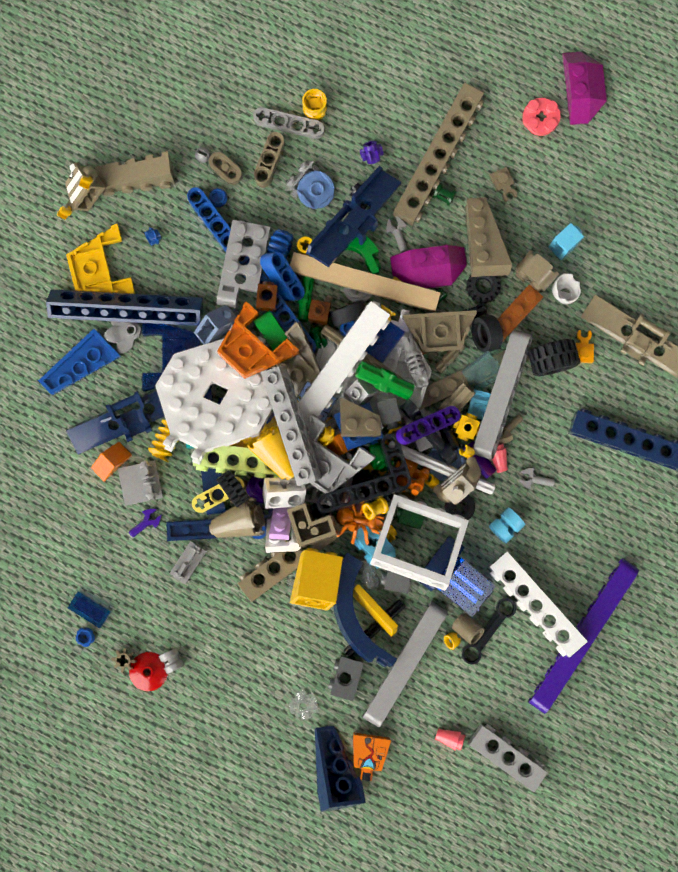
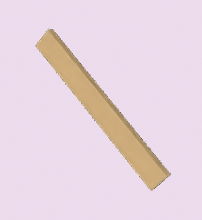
[290,252,440,312]

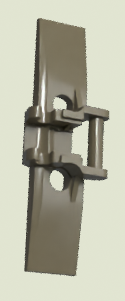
[581,294,678,378]

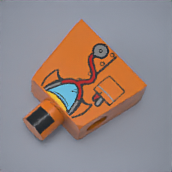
[353,732,391,781]

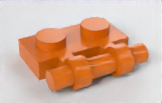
[395,458,430,496]

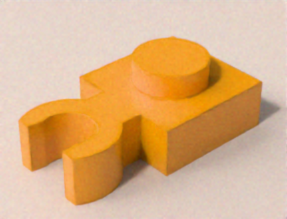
[576,330,594,363]

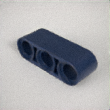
[418,535,465,591]

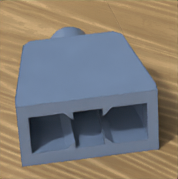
[194,305,239,345]

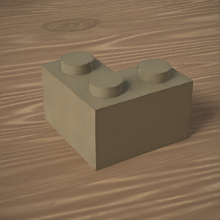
[287,503,340,547]

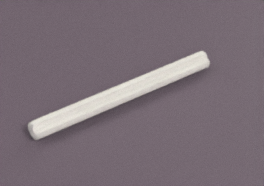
[388,441,495,494]

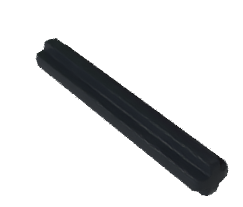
[344,599,406,658]

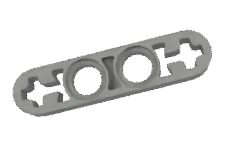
[253,107,324,139]

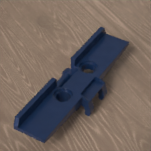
[306,166,401,268]
[66,389,165,454]

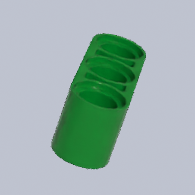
[254,310,292,363]

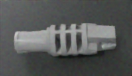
[401,335,429,389]

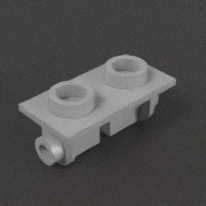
[285,161,320,198]
[169,541,207,584]

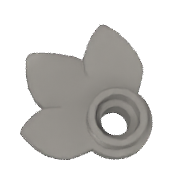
[103,321,141,354]

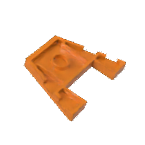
[217,301,299,379]

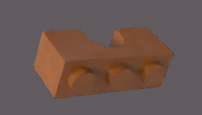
[498,284,543,341]

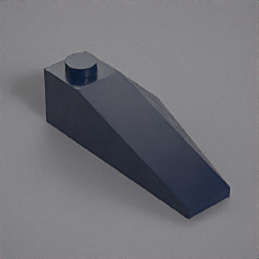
[315,726,366,812]

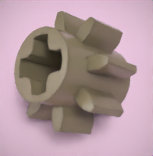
[111,647,137,673]

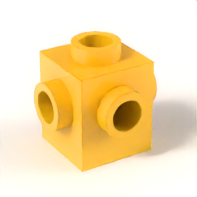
[453,413,480,442]

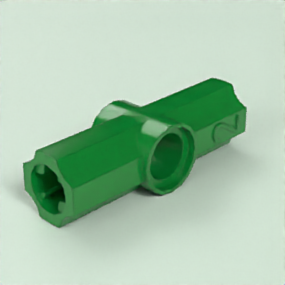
[355,361,415,400]

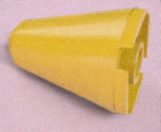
[247,424,294,480]

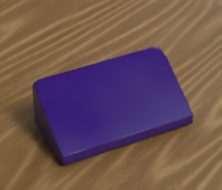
[463,441,496,479]

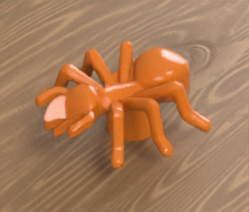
[336,501,384,545]

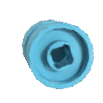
[489,507,526,544]

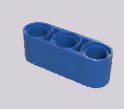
[260,252,305,301]

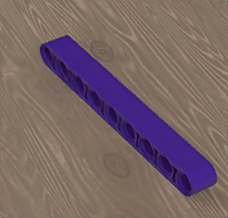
[528,558,639,714]

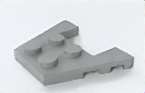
[307,414,376,494]

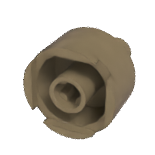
[515,250,559,293]

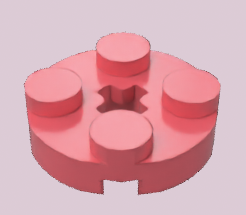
[522,98,560,136]

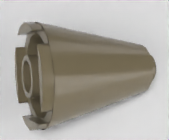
[209,497,266,538]

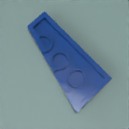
[38,329,121,395]

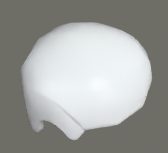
[552,273,581,304]

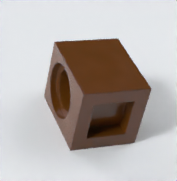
[256,282,278,312]
[308,299,331,326]

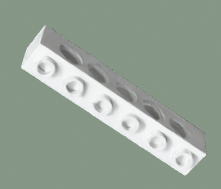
[490,552,588,657]

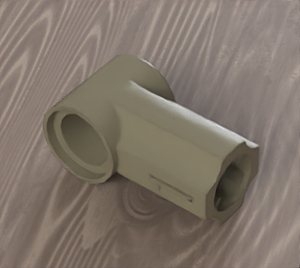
[438,383,476,418]

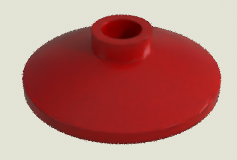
[129,652,168,691]

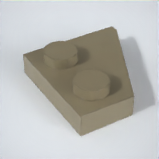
[340,398,381,437]

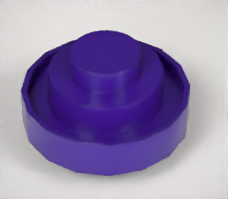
[246,476,264,503]

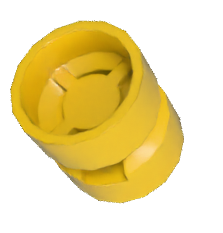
[302,89,327,120]

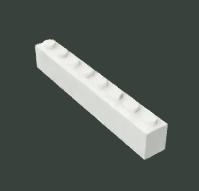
[298,301,390,430]

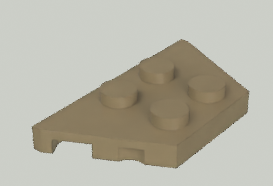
[402,310,477,353]

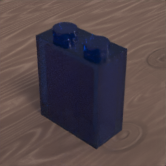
[434,556,496,617]

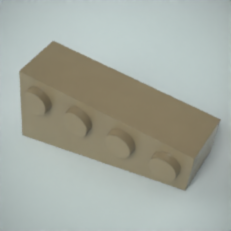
[95,151,175,196]
[465,197,512,277]

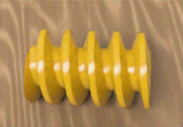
[148,420,179,463]

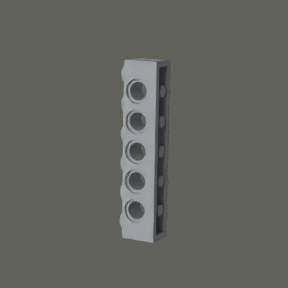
[261,366,322,486]

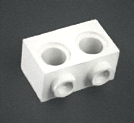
[262,477,306,509]

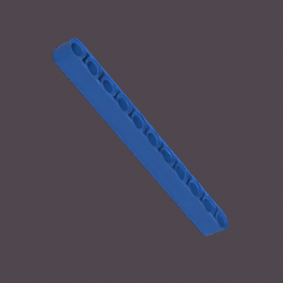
[187,187,316,354]

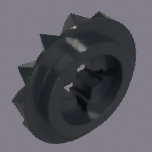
[444,494,475,520]

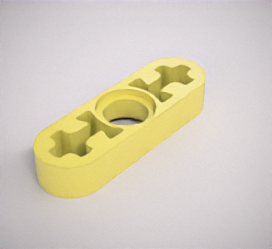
[192,476,244,513]

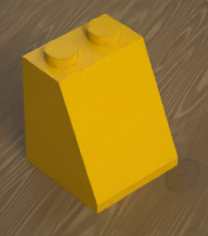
[290,548,343,610]

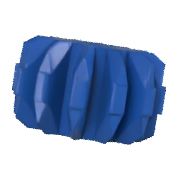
[267,229,294,259]

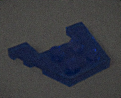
[142,323,200,392]

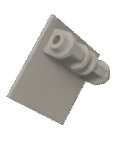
[118,460,163,506]

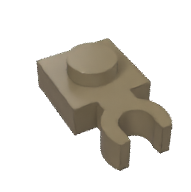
[489,167,517,202]

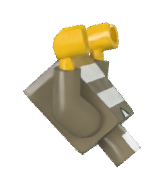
[57,163,105,220]
[424,444,481,505]

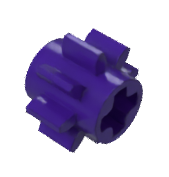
[360,141,384,164]

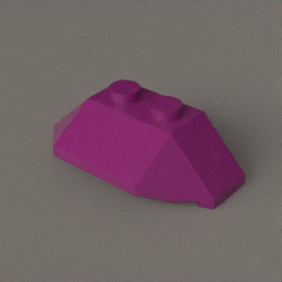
[562,52,607,125]
[390,245,467,289]

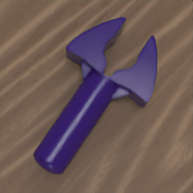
[129,509,162,537]

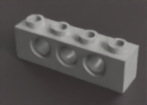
[468,724,548,792]

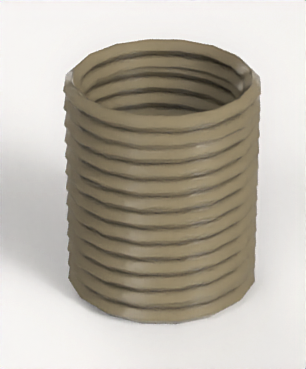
[452,613,484,644]

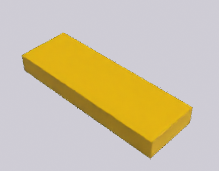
[353,584,398,637]

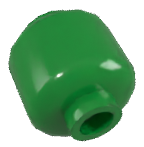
[368,442,394,472]

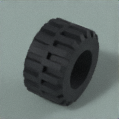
[528,339,581,376]

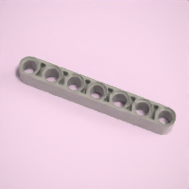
[473,330,533,460]
[362,601,448,728]

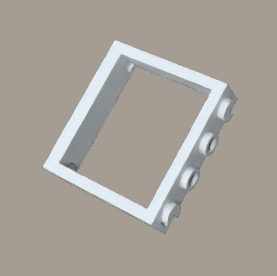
[370,494,469,590]

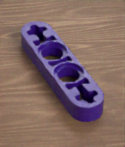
[396,406,460,445]

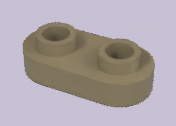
[209,152,242,185]

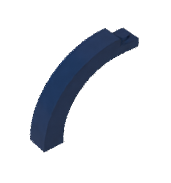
[333,553,397,667]

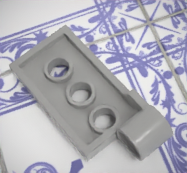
[217,220,270,308]

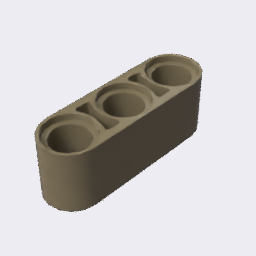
[254,132,285,188]

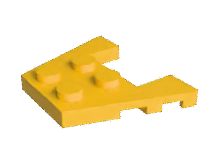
[66,224,136,294]

